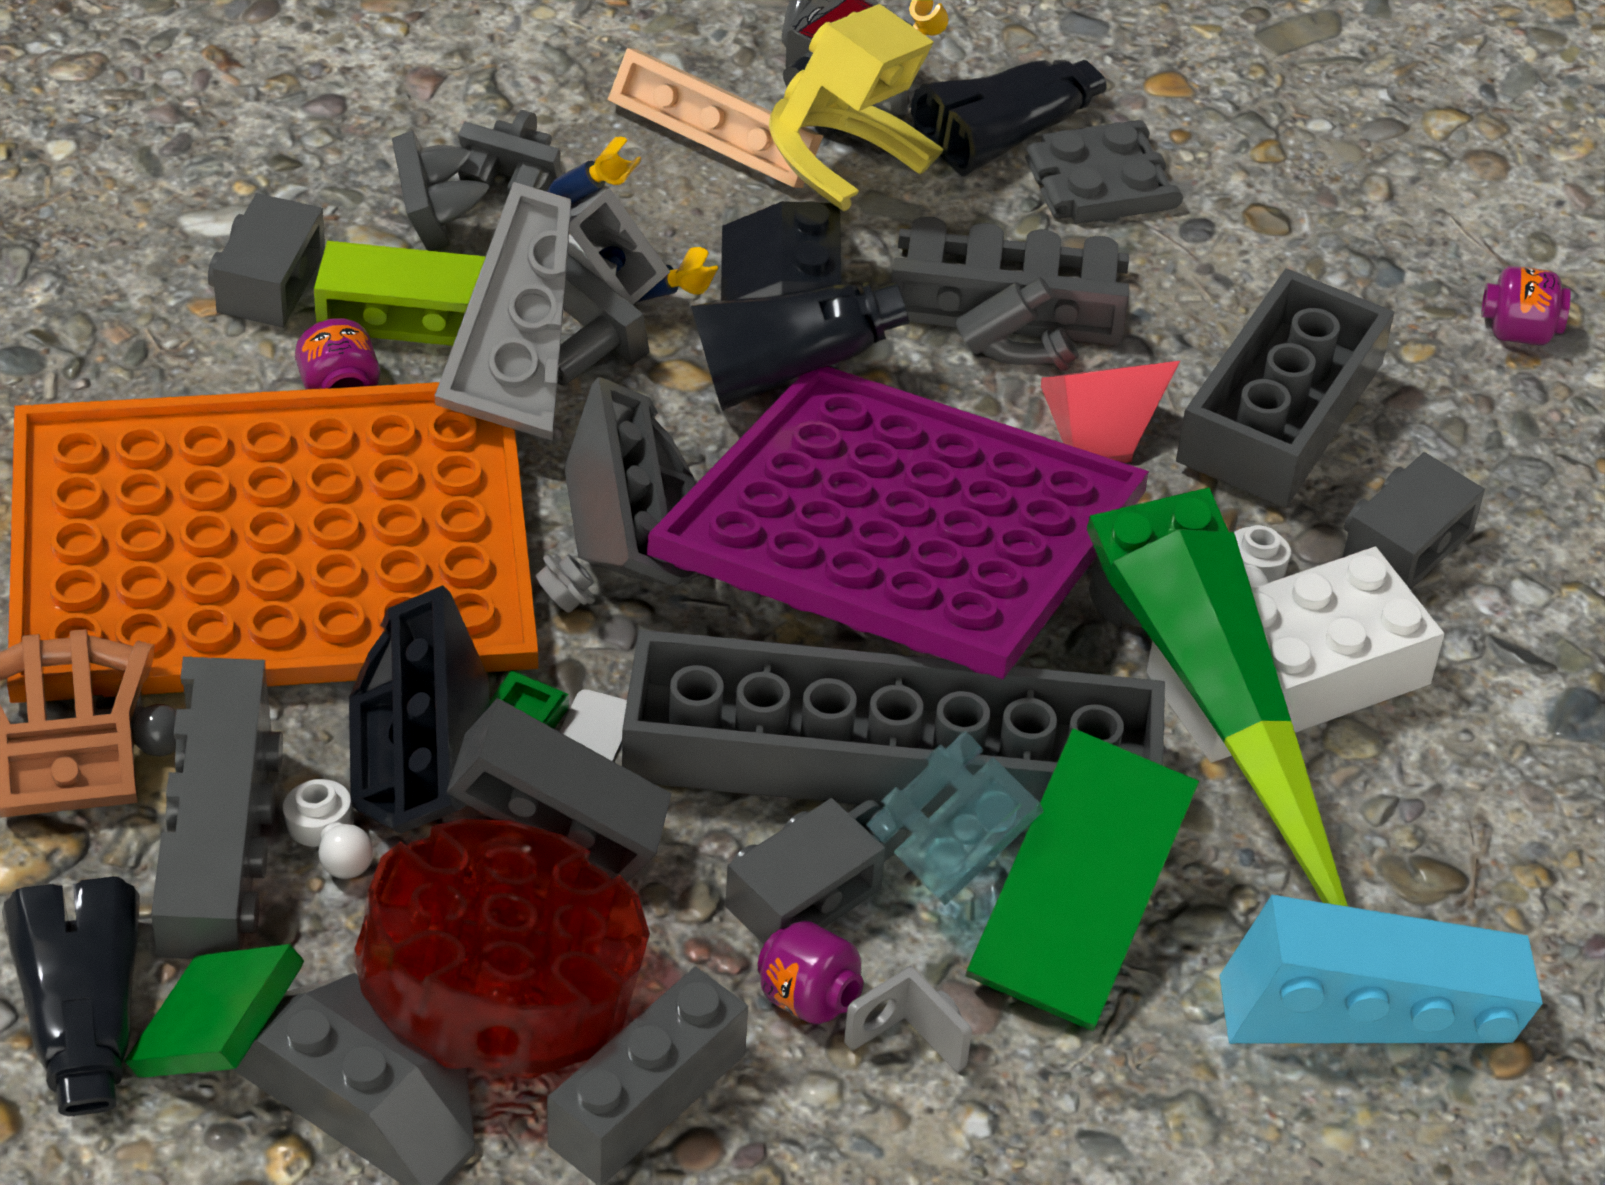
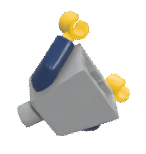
[547,136,718,305]

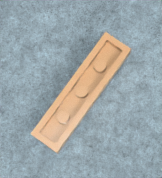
[608,48,824,188]

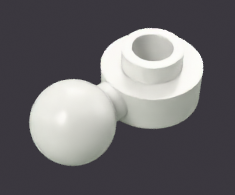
[1234,525,1291,589]
[283,779,374,879]

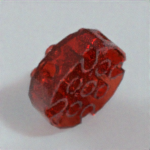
[353,819,650,1079]

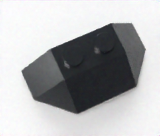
[721,201,841,370]
[349,585,490,834]

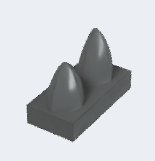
[392,130,490,251]

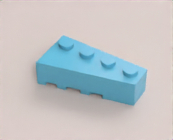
[1219,895,1543,1044]

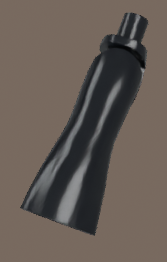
[911,59,1107,177]
[691,281,910,411]
[2,876,140,1116]

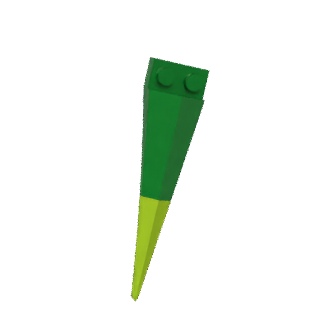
[1087,487,1348,907]

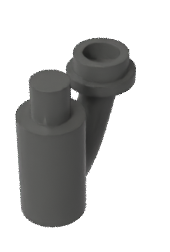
[956,277,1079,371]

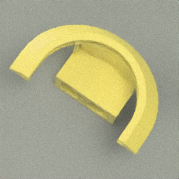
[769,4,944,211]

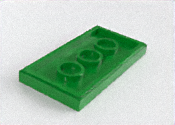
[965,728,1199,1032]

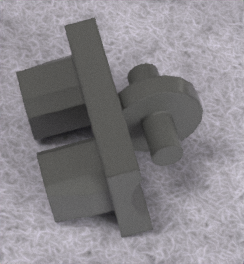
[458,110,566,194]

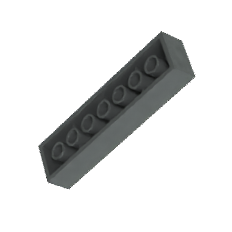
[622,629,1165,822]

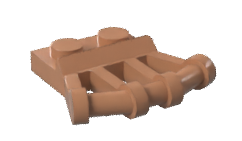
[0,629,155,818]

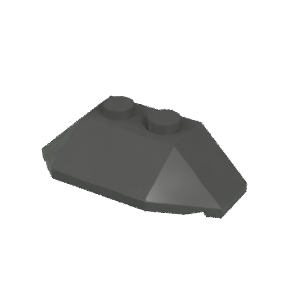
[564,377,702,586]
[232,973,475,1185]

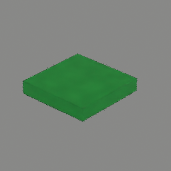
[124,944,304,1078]

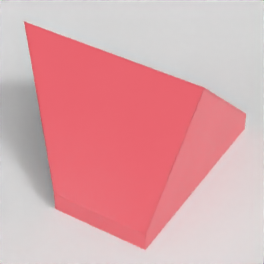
[1041,361,1180,463]

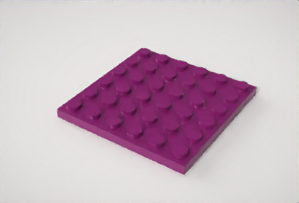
[647,366,1149,679]

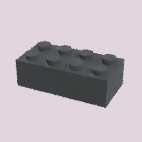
[1176,268,1395,508]

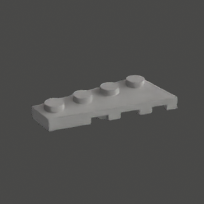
[435,182,571,441]

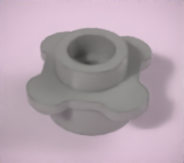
[536,553,596,613]

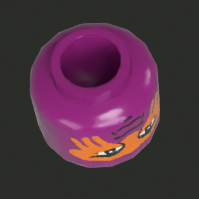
[1481,266,1571,346]
[295,318,381,390]
[757,921,864,1025]

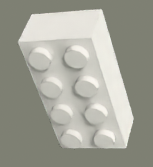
[1147,546,1445,763]

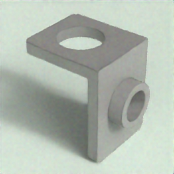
[844,965,972,1072]

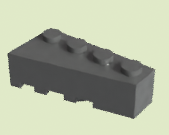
[151,656,283,959]

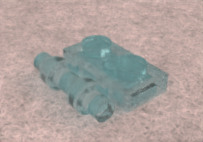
[866,731,1044,906]

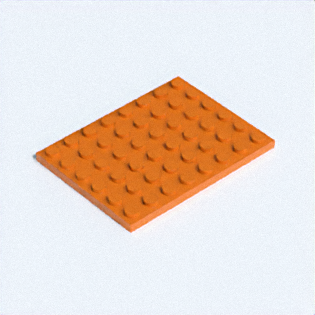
[7,382,538,703]

